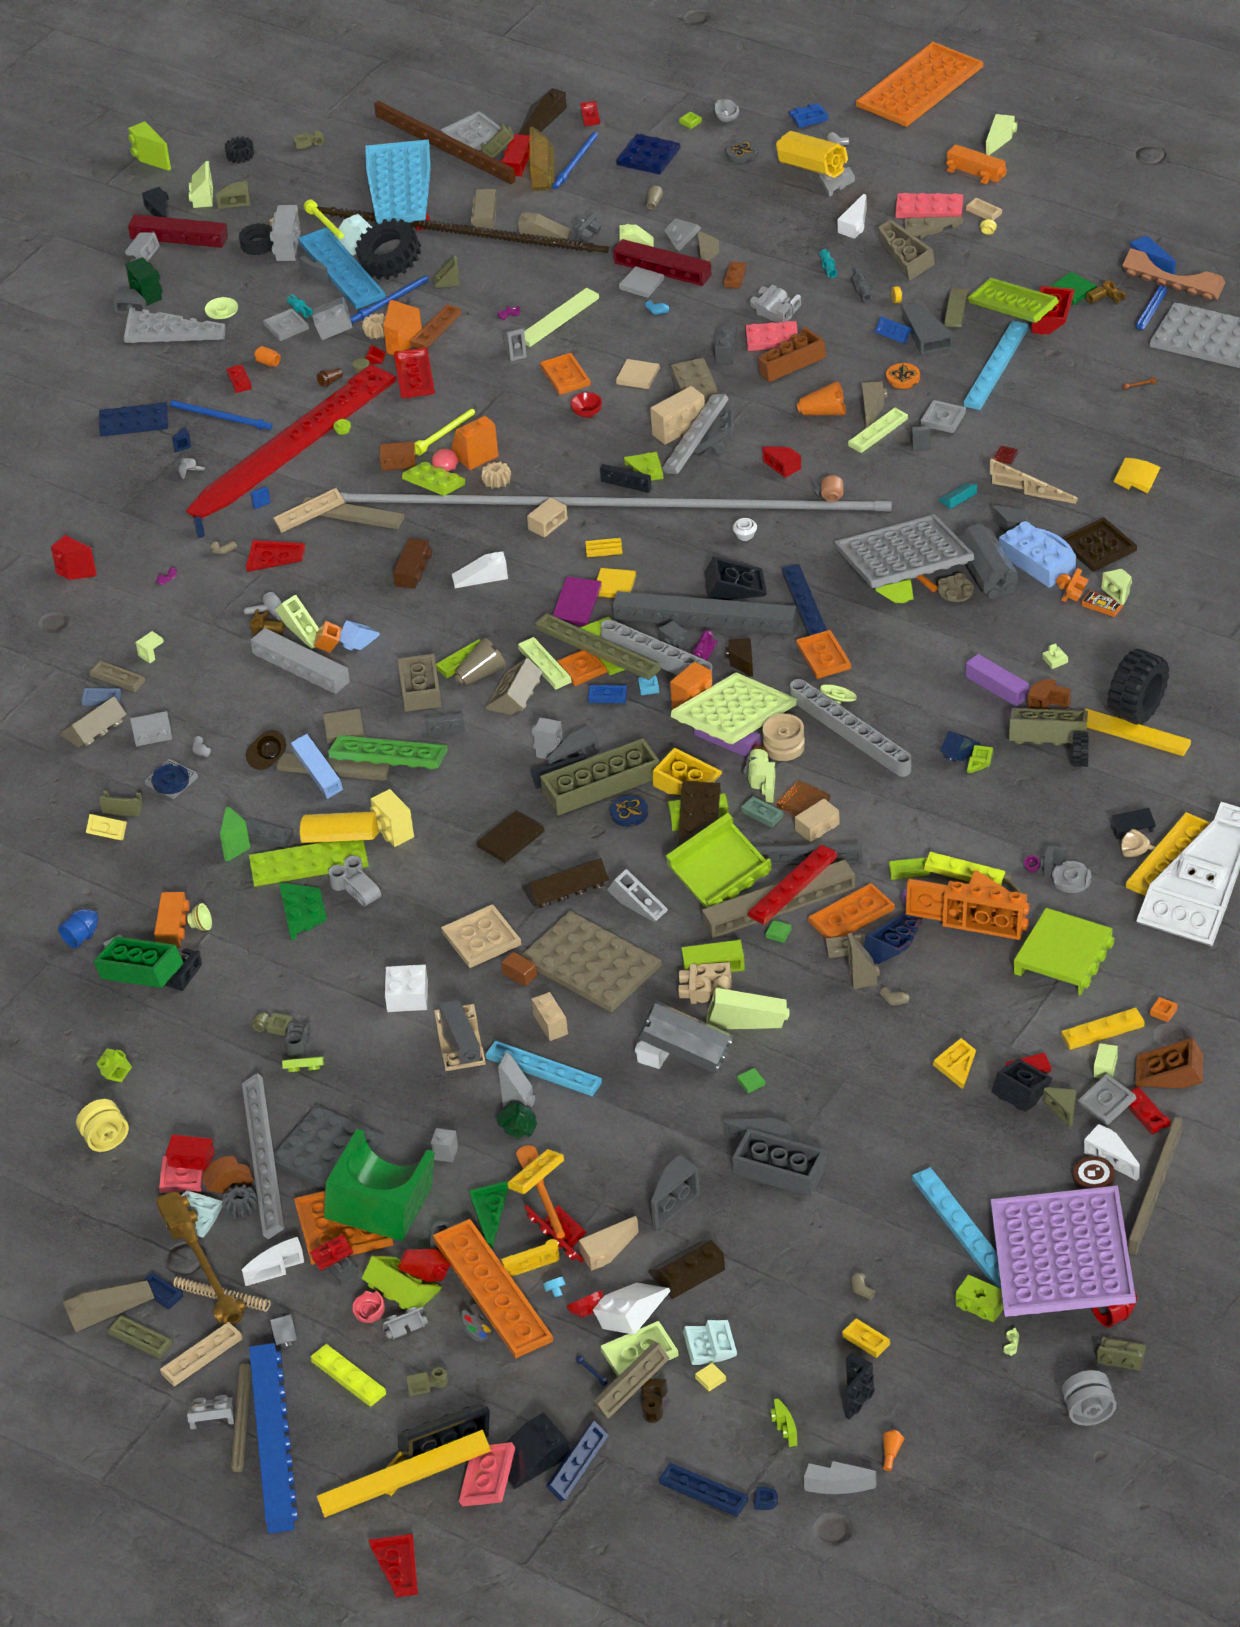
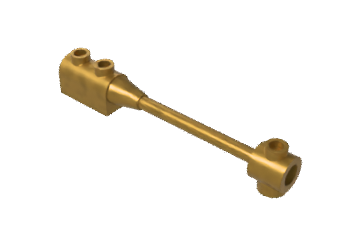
[156,1192,246,1325]

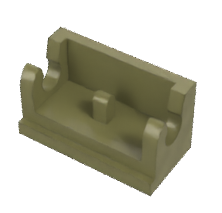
[480,122,514,158]
[100,791,144,816]

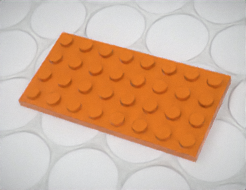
[856,42,983,127]

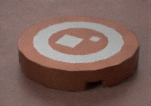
[1073,1156,1115,1189]

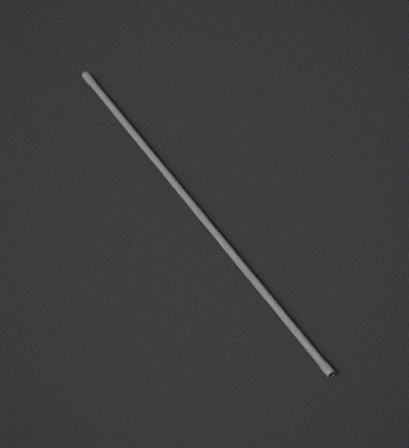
[339,492,892,512]

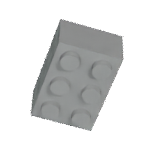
[270,205,301,261]

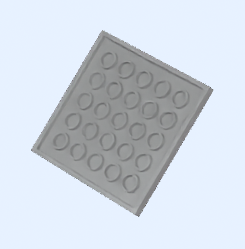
[834,514,974,588]

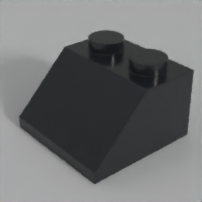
[991,1059,1052,1112]

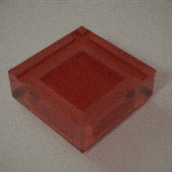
[995,446,1018,464]

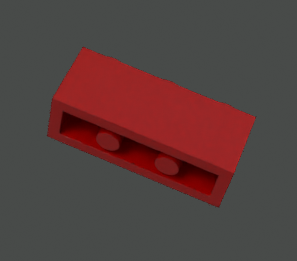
[500,134,533,177]

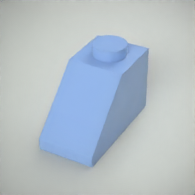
[339,620,380,651]

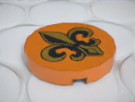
[886,363,920,389]

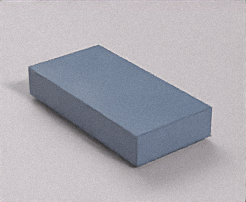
[81,688,121,706]

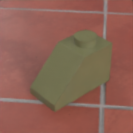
[216,181,250,209]

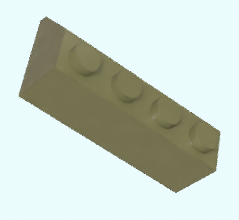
[1009,708,1088,746]

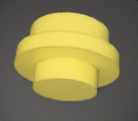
[980,219,997,235]

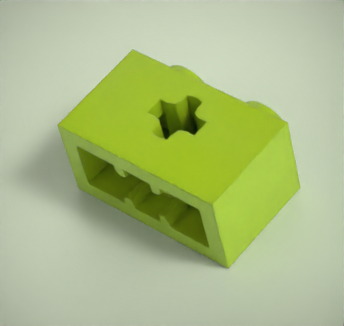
[956,1275,1004,1322]

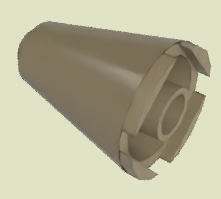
[454,638,506,686]

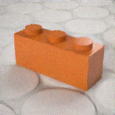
[154,892,190,947]

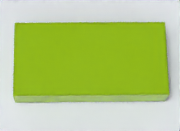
[889,857,930,880]

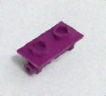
[692,630,718,661]

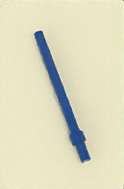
[552,132,598,189]
[350,275,429,324]

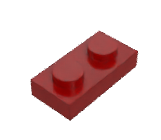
[580,101,600,126]
[226,365,252,393]

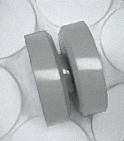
[1062,1370,1116,1426]

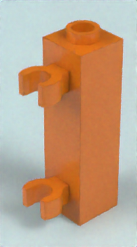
[946,144,1007,184]

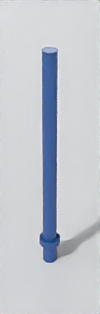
[170,400,273,430]

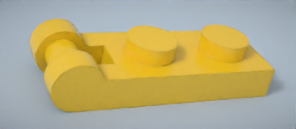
[501,1239,560,1277]

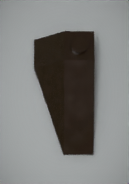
[519,88,567,140]

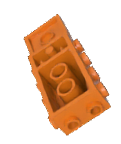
[906,870,1030,940]

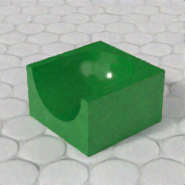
[324,1129,435,1242]

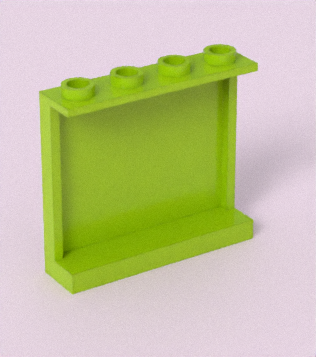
[666,813,772,908]
[1014,908,1114,995]

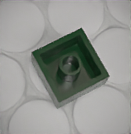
[125,257,163,306]

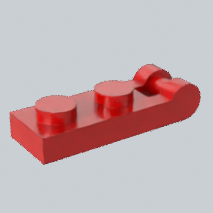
[1128,1087,1171,1135]

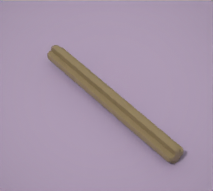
[231,1363,251,1472]

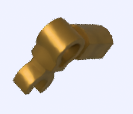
[1086,281,1126,304]
[249,609,285,635]

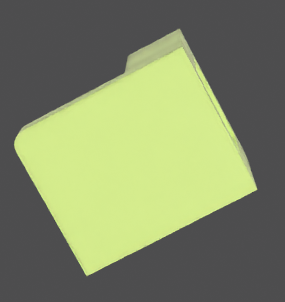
[136,631,164,663]

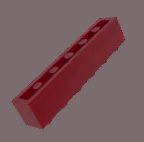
[128,214,228,248]
[613,239,712,286]

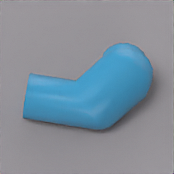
[645,300,669,315]

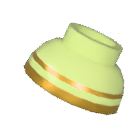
[187,903,212,931]

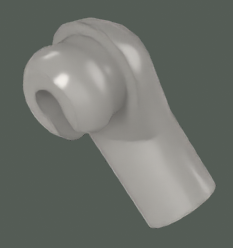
[192,736,211,757]

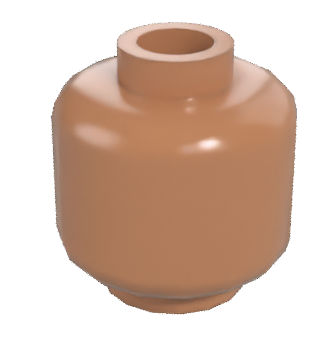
[821,475,844,502]

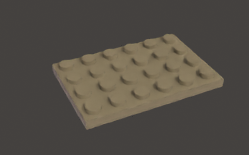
[521,911,662,1013]

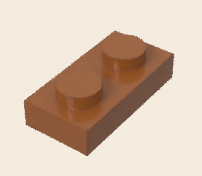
[724,262,747,288]

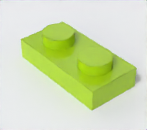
[282,1056,325,1072]

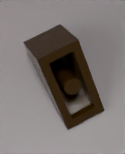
[725,638,753,676]

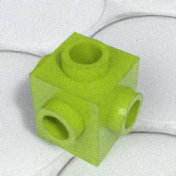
[96,1048,132,1082]

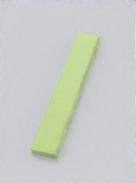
[524,288,599,347]

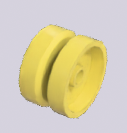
[76,1099,129,1152]

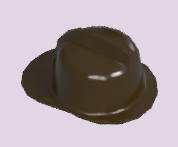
[245,730,287,770]

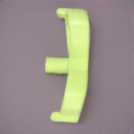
[1003,1328,1019,1356]

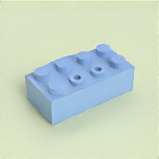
[999,521,1076,588]

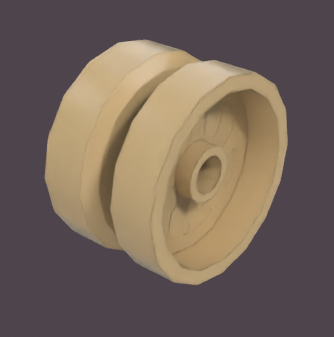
[762,714,805,761]

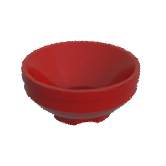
[571,392,602,418]
[566,1290,604,1318]

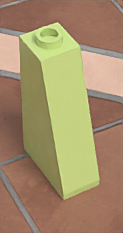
[706,988,789,1030]

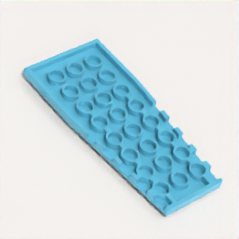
[365,139,431,224]

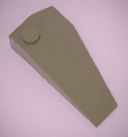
[62,1281,155,1332]

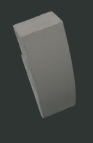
[804,1461,877,1494]

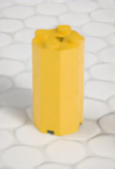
[776,131,848,178]

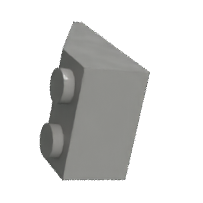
[312,296,353,340]

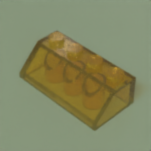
[530,127,555,191]

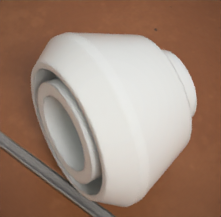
[733,518,757,541]

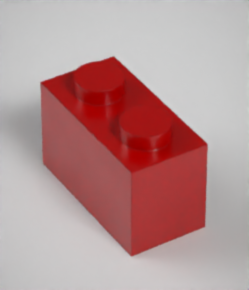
[166,1134,215,1171]

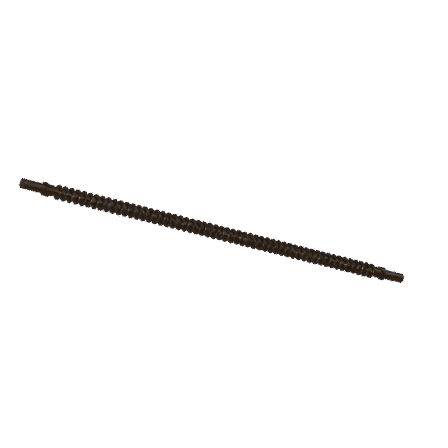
[316,206,609,253]

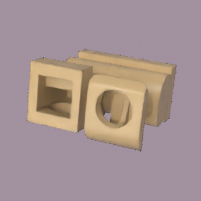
[678,962,732,1004]

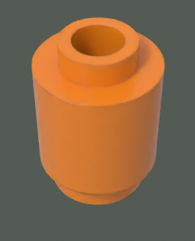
[254,346,281,367]

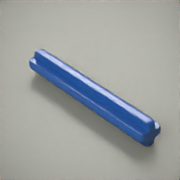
[1136,286,1167,330]

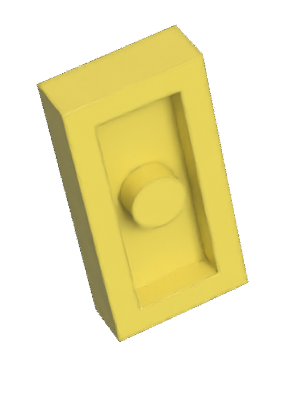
[86,814,127,840]

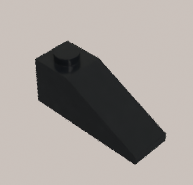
[142,187,169,218]

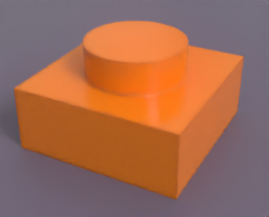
[1150,997,1178,1022]

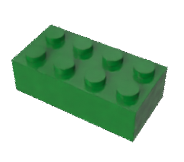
[93,936,183,988]

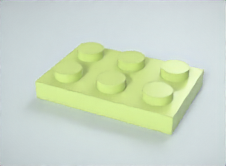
[601,1321,679,1377]

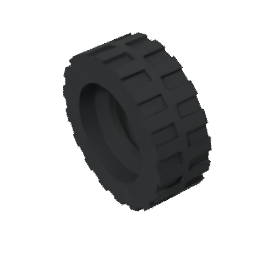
[239,223,274,255]

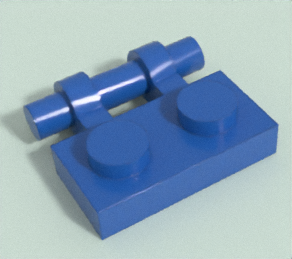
[789,103,828,128]

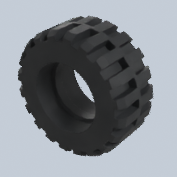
[1107,649,1169,725]

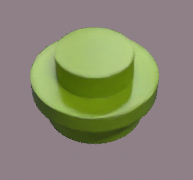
[334,419,351,435]

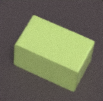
[1094,1043,1118,1079]

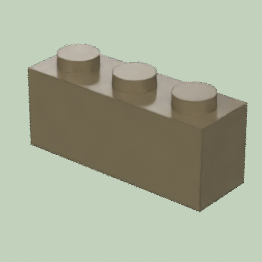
[471,189,497,230]

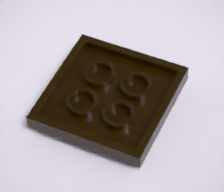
[1062,517,1137,572]

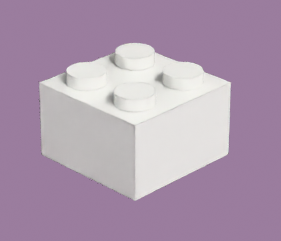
[385,965,428,1012]

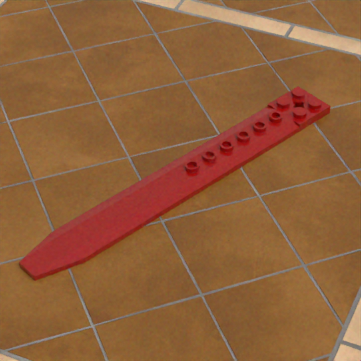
[186,364,396,519]

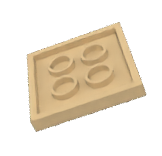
[441,904,522,968]

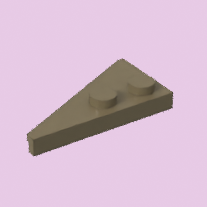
[905,217,963,238]

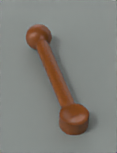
[1123,377,1157,390]

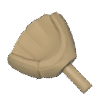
[1121,829,1156,857]

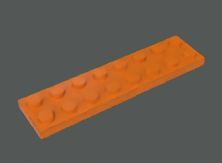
[433,1219,553,1359]

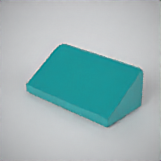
[938,483,977,509]

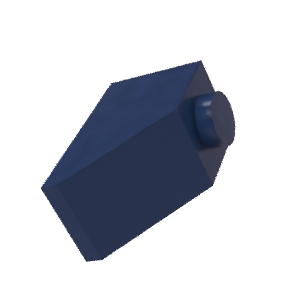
[940,731,980,762]

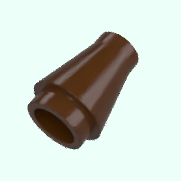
[317,368,343,387]

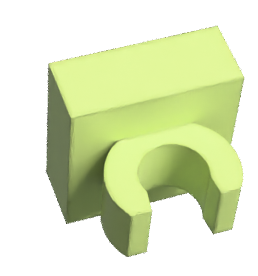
[1042,643,1068,669]

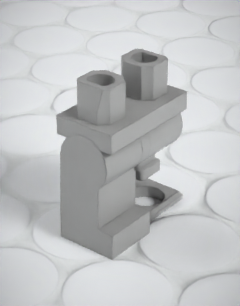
[750,284,802,323]

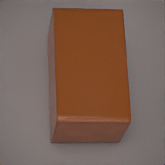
[501,952,537,987]

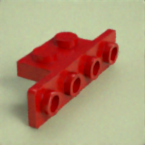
[523,1204,587,1263]

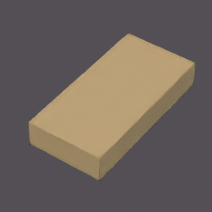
[966,198,1002,221]

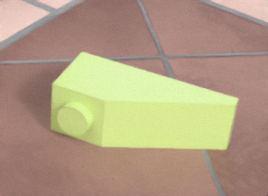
[986,114,1017,155]
[275,595,319,650]

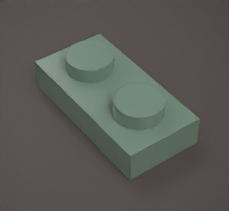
[741,796,784,828]

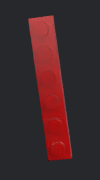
[748,844,837,925]

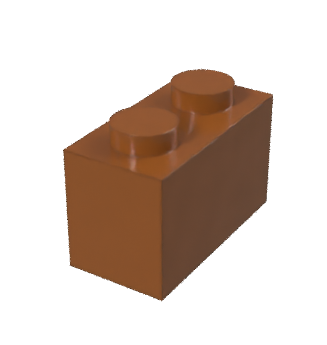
[380,441,416,471]

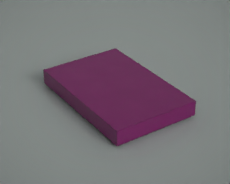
[552,576,602,626]

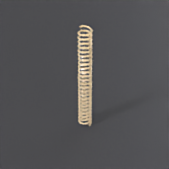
[173,1276,271,1312]

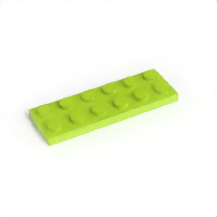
[967,278,1059,323]
[249,840,369,887]

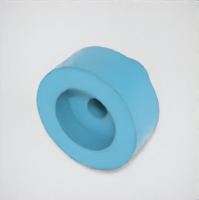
[543,1276,566,1298]

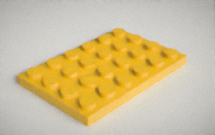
[1126,812,1214,896]

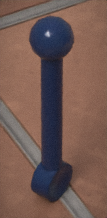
[576,1356,608,1386]

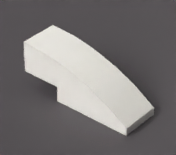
[242,1237,304,1286]

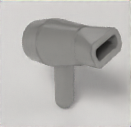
[244,592,283,622]

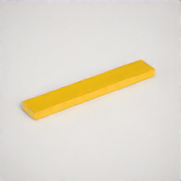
[1084,708,1191,756]

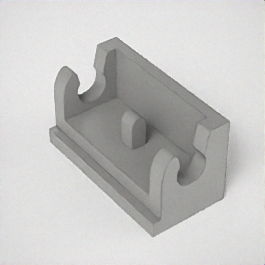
[125,233,160,262]

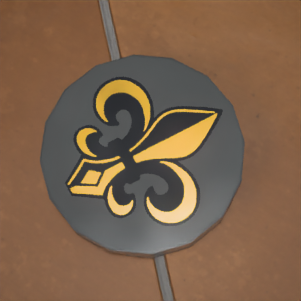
[726,140,758,163]

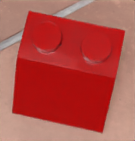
[51,535,97,580]

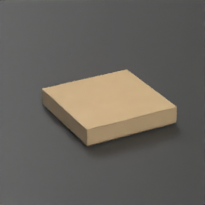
[616,359,660,389]

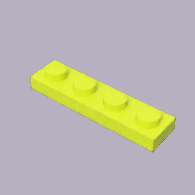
[924,852,1006,885]
[310,1344,386,1407]

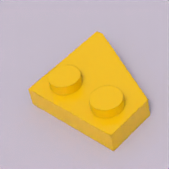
[933,1038,976,1089]

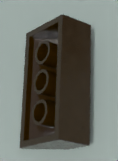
[521,858,609,908]

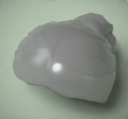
[714,99,739,123]

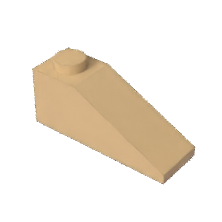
[579,1216,639,1271]

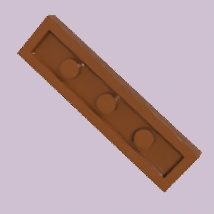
[410,304,462,349]

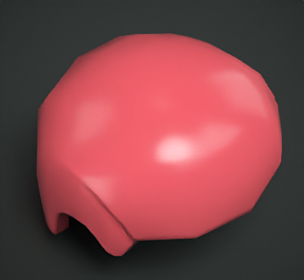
[432,448,459,472]
[352,1291,385,1323]

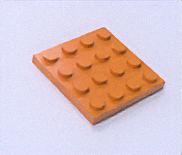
[294,1191,394,1265]

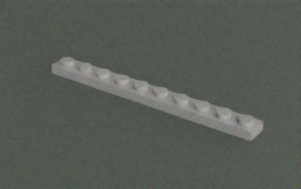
[242,1073,284,1239]

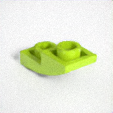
[770,1399,798,1447]

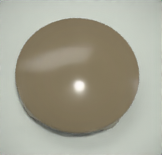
[937,573,974,602]

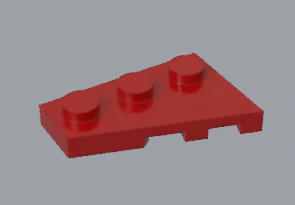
[246,540,306,572]
[368,1534,418,1597]

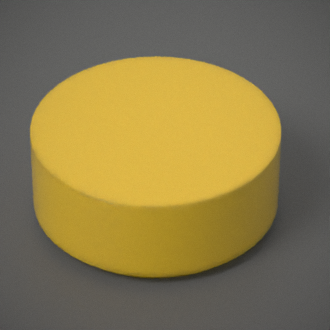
[891,286,902,304]

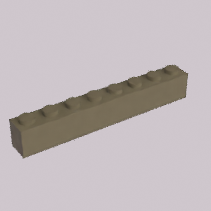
[702,860,856,938]

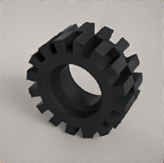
[225,136,254,164]
[1073,732,1089,767]

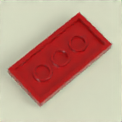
[394,347,435,399]

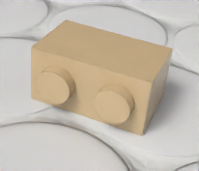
[527,497,568,538]
[795,799,840,842]
[532,992,568,1041]

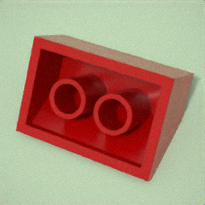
[1032,286,1075,335]

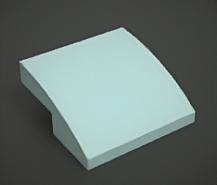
[181,1190,223,1237]
[683,1320,737,1365]

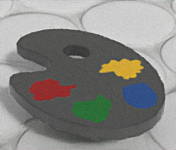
[460,1304,493,1342]

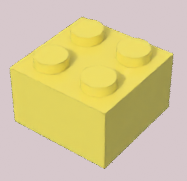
[370,789,414,847]

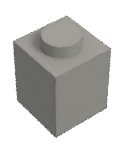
[431,1128,458,1163]

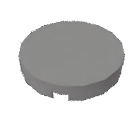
[1052,861,1091,893]

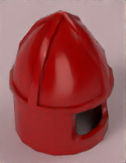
[1092,1293,1138,1328]

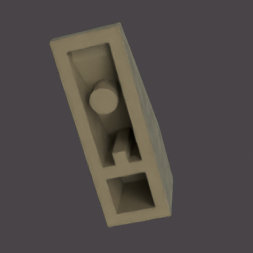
[518,212,571,241]
[862,381,887,428]
[847,933,880,989]

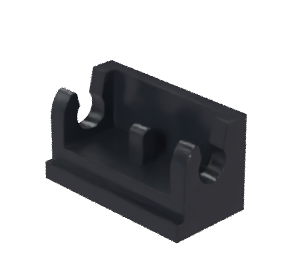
[1111,808,1156,839]
[164,948,202,991]

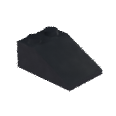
[704,557,767,600]
[506,1412,569,1489]

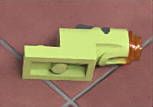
[743,745,776,803]

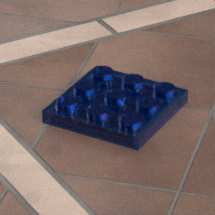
[616,134,680,175]

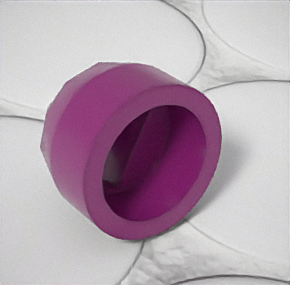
[1024,855,1040,873]

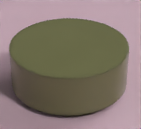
[353,358,370,373]

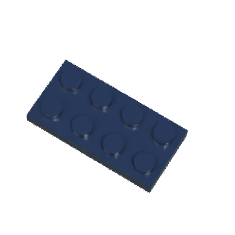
[99,402,169,437]

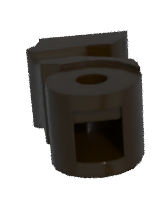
[641,1379,668,1423]

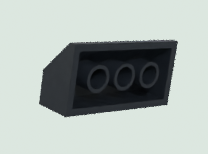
[398,1404,490,1460]

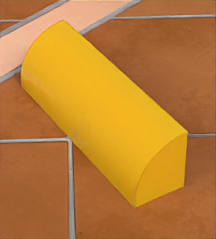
[300,811,379,843]

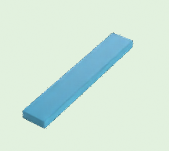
[485,1041,602,1096]

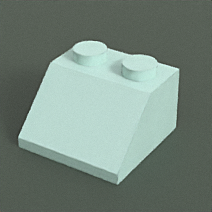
[334,214,373,256]

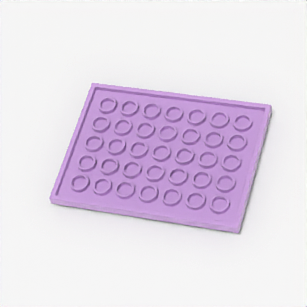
[991,1186,1136,1317]

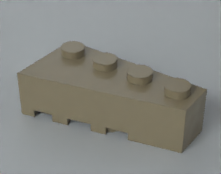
[878,219,935,281]

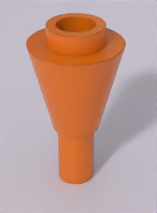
[883,1430,905,1471]

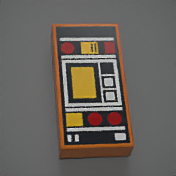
[1082,590,1123,617]

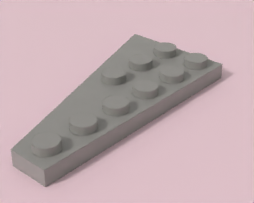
[124,307,226,343]

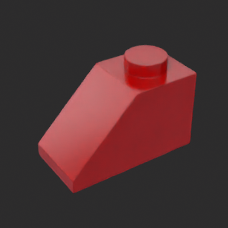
[762,446,801,478]
[398,1249,451,1282]

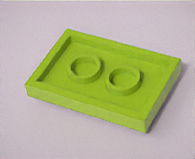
[402,462,465,496]

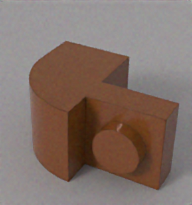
[1028,679,1071,709]
[201,1156,254,1194]

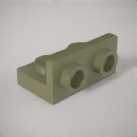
[1097,1337,1146,1371]

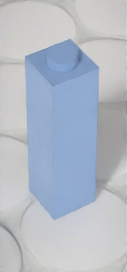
[291,734,343,799]

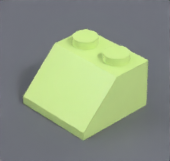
[189,161,213,208]

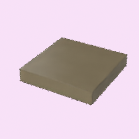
[323,709,364,743]

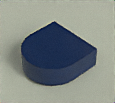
[193,517,205,538]
[754,1486,778,1510]

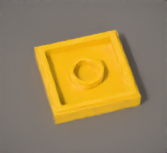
[597,568,636,598]

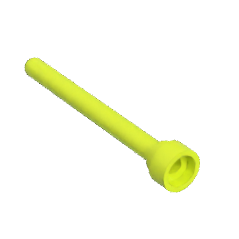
[303,199,344,239]
[415,409,475,456]

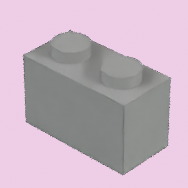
[130,711,173,747]
[532,718,563,759]

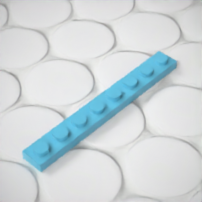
[964,321,1028,410]
[912,1167,1001,1289]

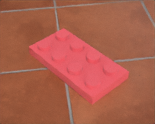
[896,193,963,218]

